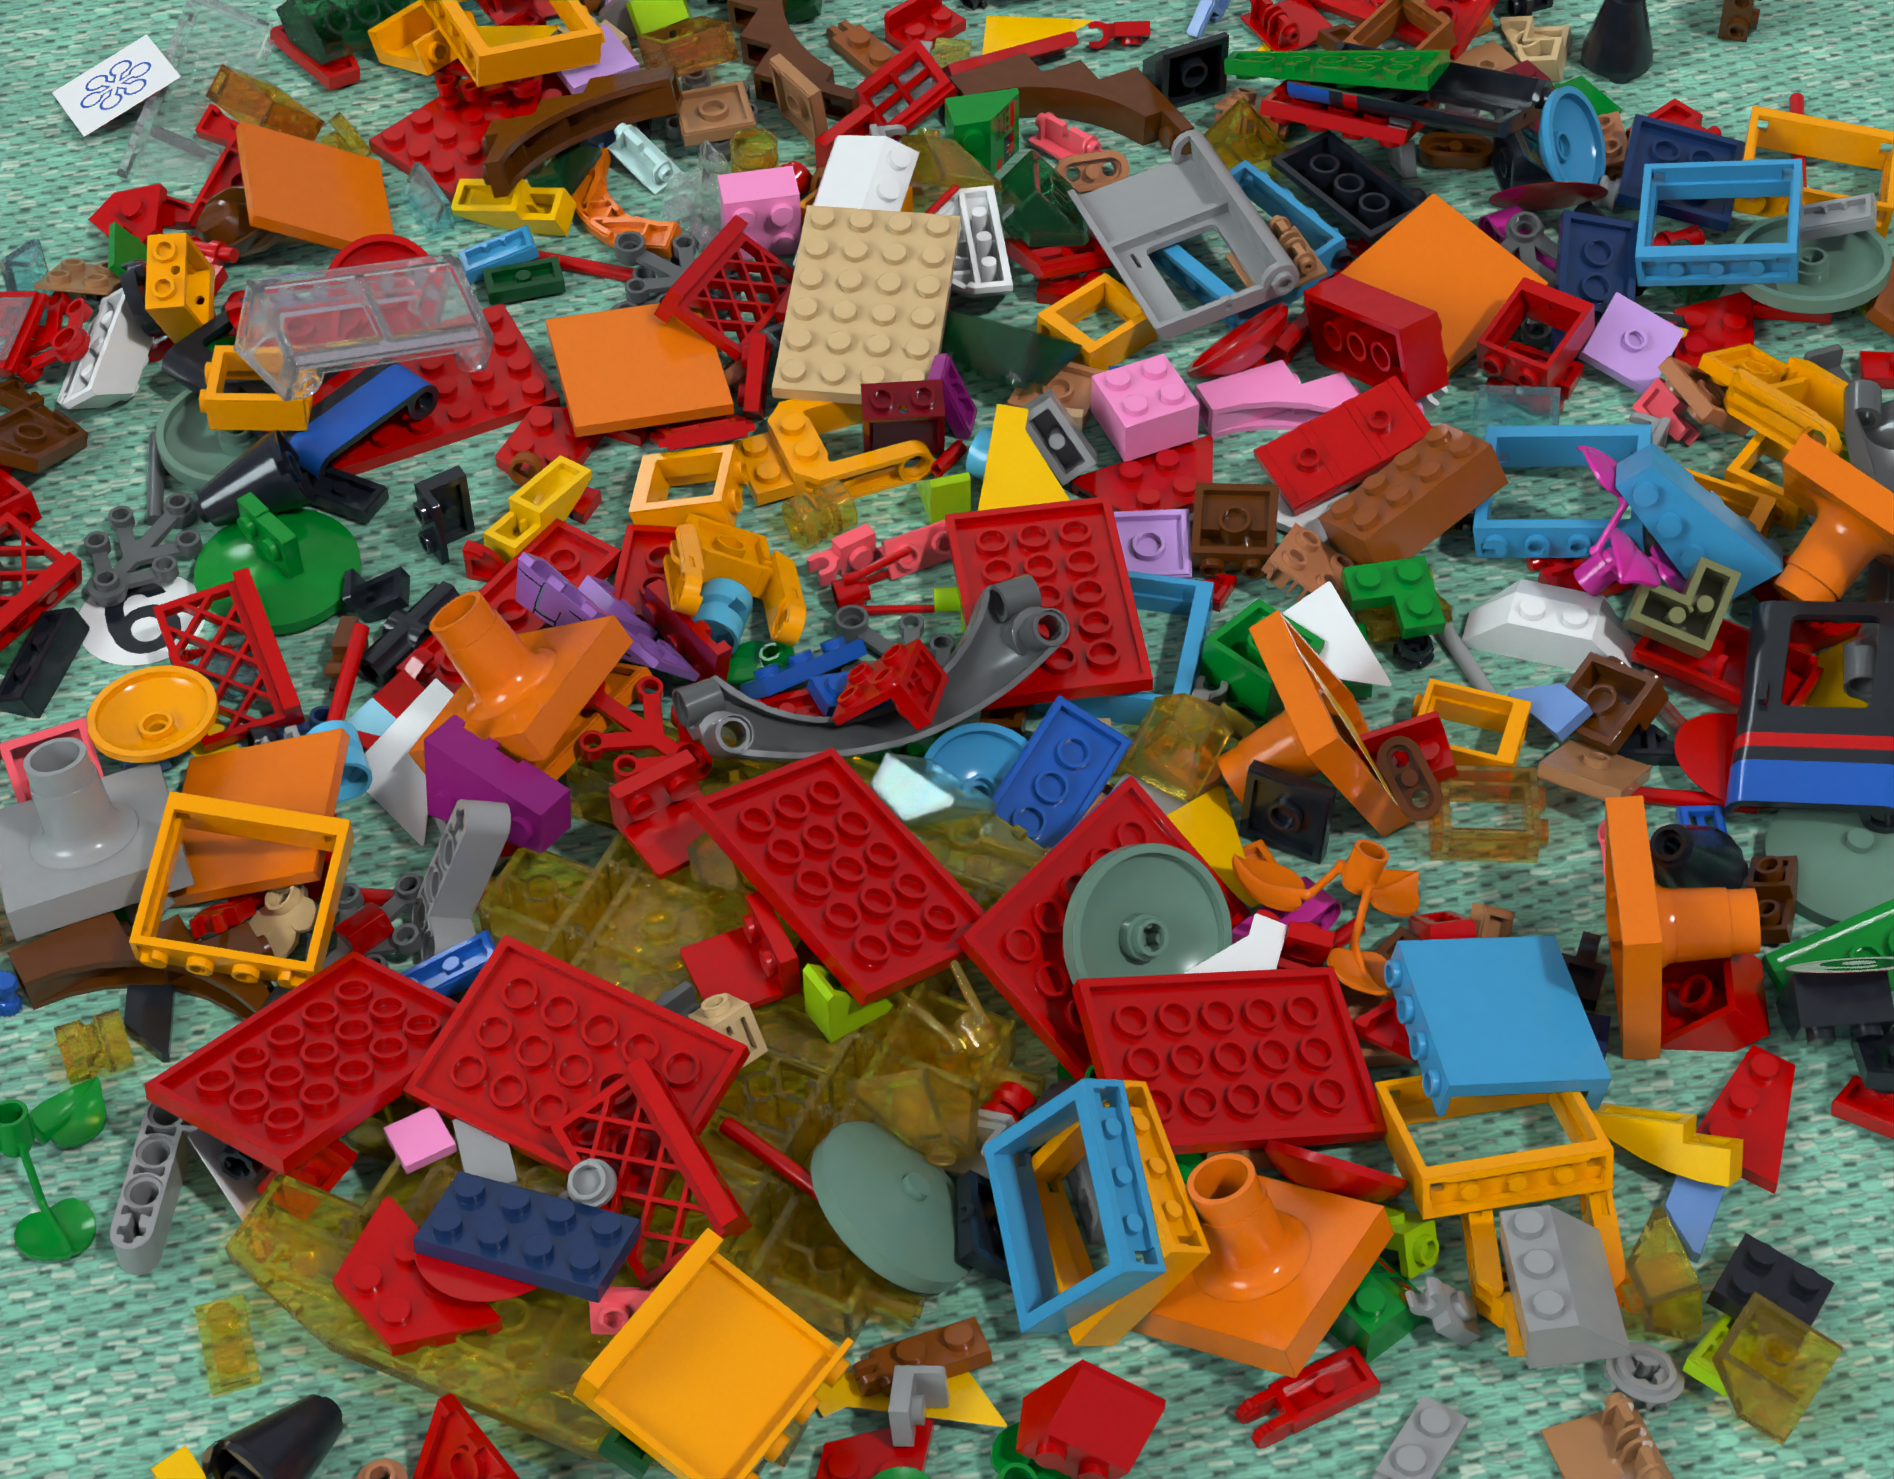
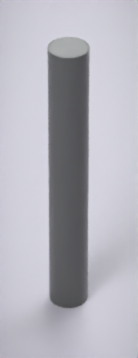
[147,432,164,526]

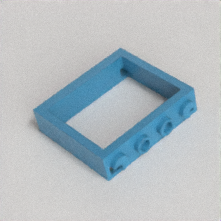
[1635,158,1803,287]
[1148,159,1347,330]
[1473,424,1653,558]
[1034,571,1214,732]
[983,1078,1166,1334]

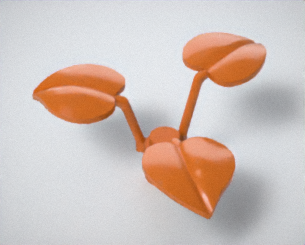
[1232,839,1420,998]

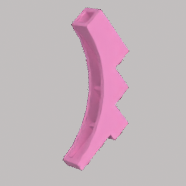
[1195,360,1424,438]

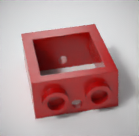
[1476,277,1595,396]

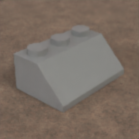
[1500,1205,1630,1369]

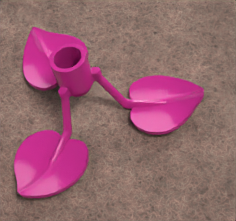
[1574,445,1686,596]

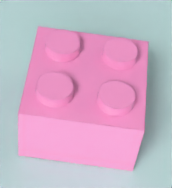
[717,166,802,260]
[1091,354,1199,462]

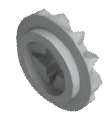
[1603,1342,1685,1411]

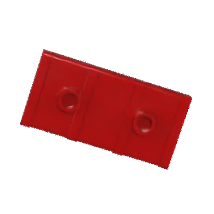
[1253,375,1433,517]
[1630,618,1825,706]

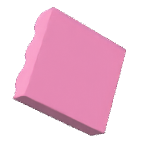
[383,1107,457,1174]

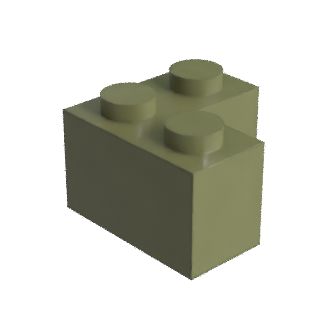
[1621,556,1742,659]

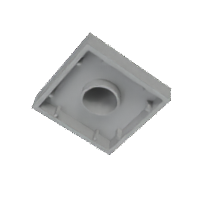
[0,737,195,941]

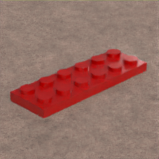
[396,518,621,694]

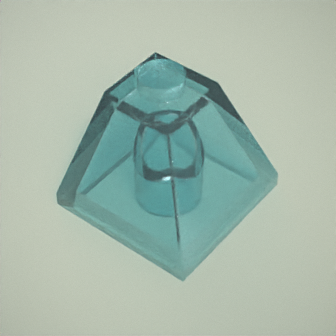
[1473,385,1561,469]
[869,753,998,825]

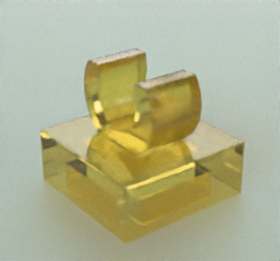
[322,112,372,157]

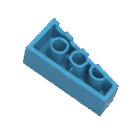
[1615,443,1783,600]

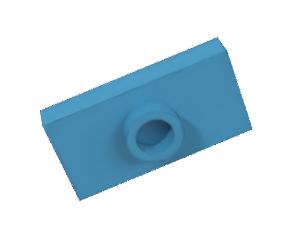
[457,225,540,284]

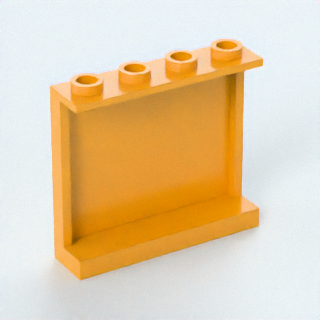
[573,1227,854,1479]

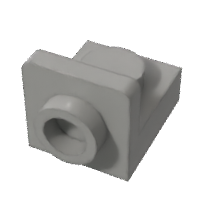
[888,1365,950,1447]

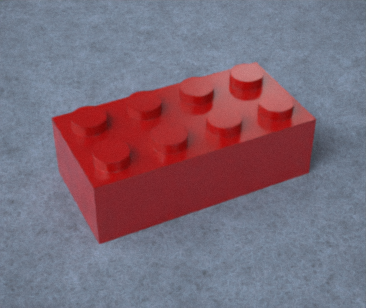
[1303,274,1449,401]

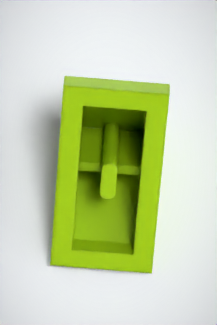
[626,0,695,38]
[916,472,971,524]
[802,963,893,1043]

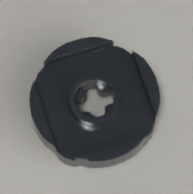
[120,258,165,337]

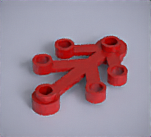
[433,59,543,102]
[0,291,93,383]
[579,676,712,783]

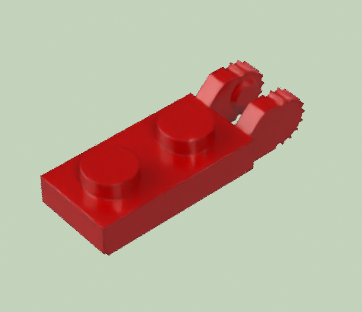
[1235,1345,1381,1449]

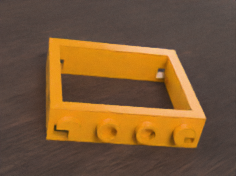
[422,0,605,87]
[1732,105,1894,239]
[129,791,355,990]
[1375,1075,1614,1220]
[1031,1079,1211,1346]

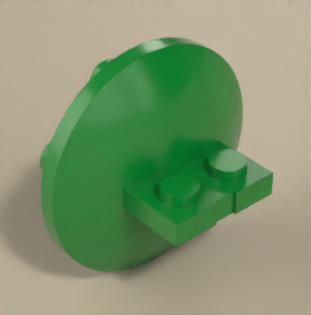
[194,492,362,635]

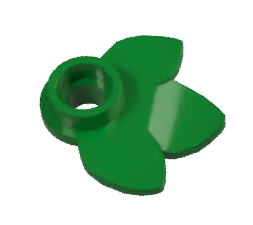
[727,641,795,699]

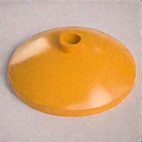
[86,665,219,764]

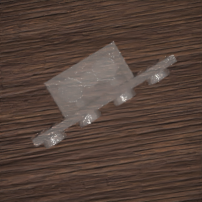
[661,140,728,254]

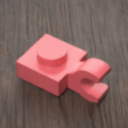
[1632,377,1701,446]
[807,523,877,586]

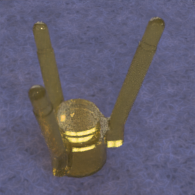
[892,960,1002,1060]

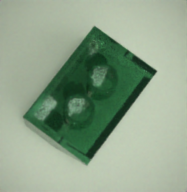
[1001,149,1090,246]
[940,310,1082,390]

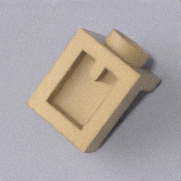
[688,993,768,1069]

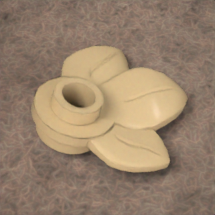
[249,884,318,958]

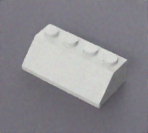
[792,135,920,266]

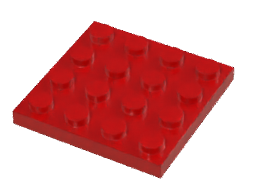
[1259,80,1440,148]

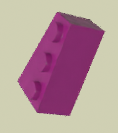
[424,714,571,854]

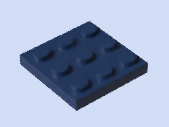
[1615,114,1745,233]

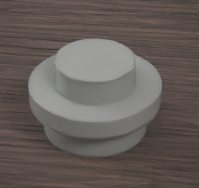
[567,1158,617,1208]

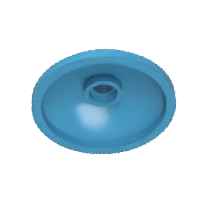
[1538,86,1606,185]
[918,722,1028,850]

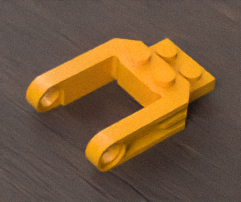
[1698,343,1849,455]
[730,399,935,508]
[663,512,806,647]
[1460,1189,1628,1357]

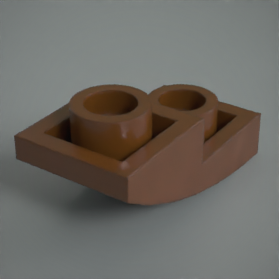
[1745,855,1798,944]

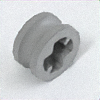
[1594,175,1620,212]

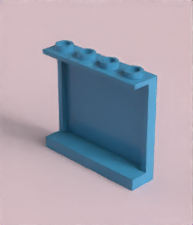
[1384,936,1612,1117]

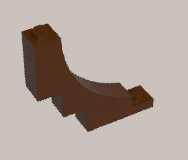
[727,0,859,121]
[948,53,1194,155]

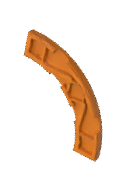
[568,148,682,258]

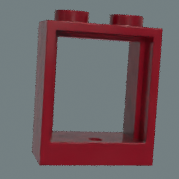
[861,379,945,460]

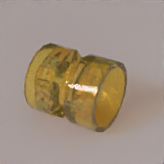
[729,127,779,173]
[782,479,858,550]
[54,1008,135,1085]

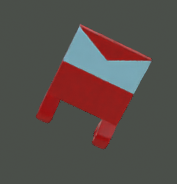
[346,647,438,751]

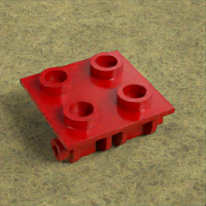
[1240,0,1333,51]

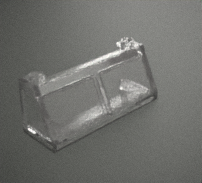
[116,0,274,184]
[234,254,494,401]

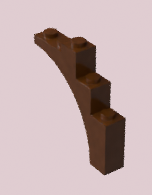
[482,65,683,198]
[7,911,275,1021]

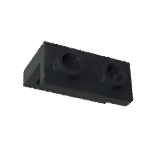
[413,465,475,565]

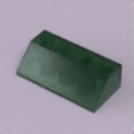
[276,0,417,65]

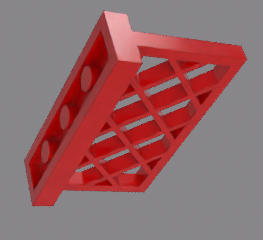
[654,215,794,361]
[0,511,82,654]
[153,567,305,752]
[550,1055,753,1291]

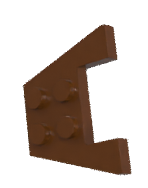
[0,376,88,473]

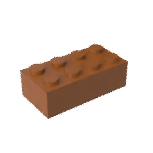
[1318,422,1508,566]

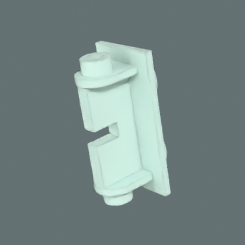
[607,123,683,196]

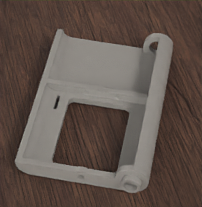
[1067,130,1300,338]

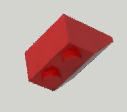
[1661,954,1770,1052]
[1016,1359,1166,1479]

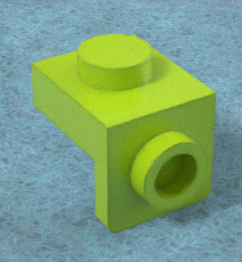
[1384,1205,1439,1279]

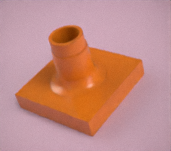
[1772,433,1894,602]
[408,591,634,774]
[1217,610,1412,837]
[1605,795,1761,1059]
[1131,1153,1394,1378]

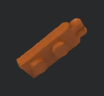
[826,20,896,78]
[852,1316,993,1397]

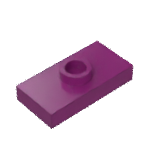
[928,353,978,440]

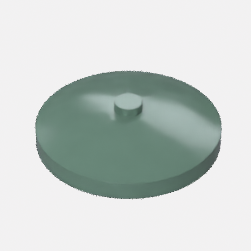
[1734,214,1892,314]
[155,380,301,490]
[1763,808,1894,928]
[1063,843,1232,985]
[811,1121,973,1294]

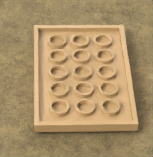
[772,205,961,404]

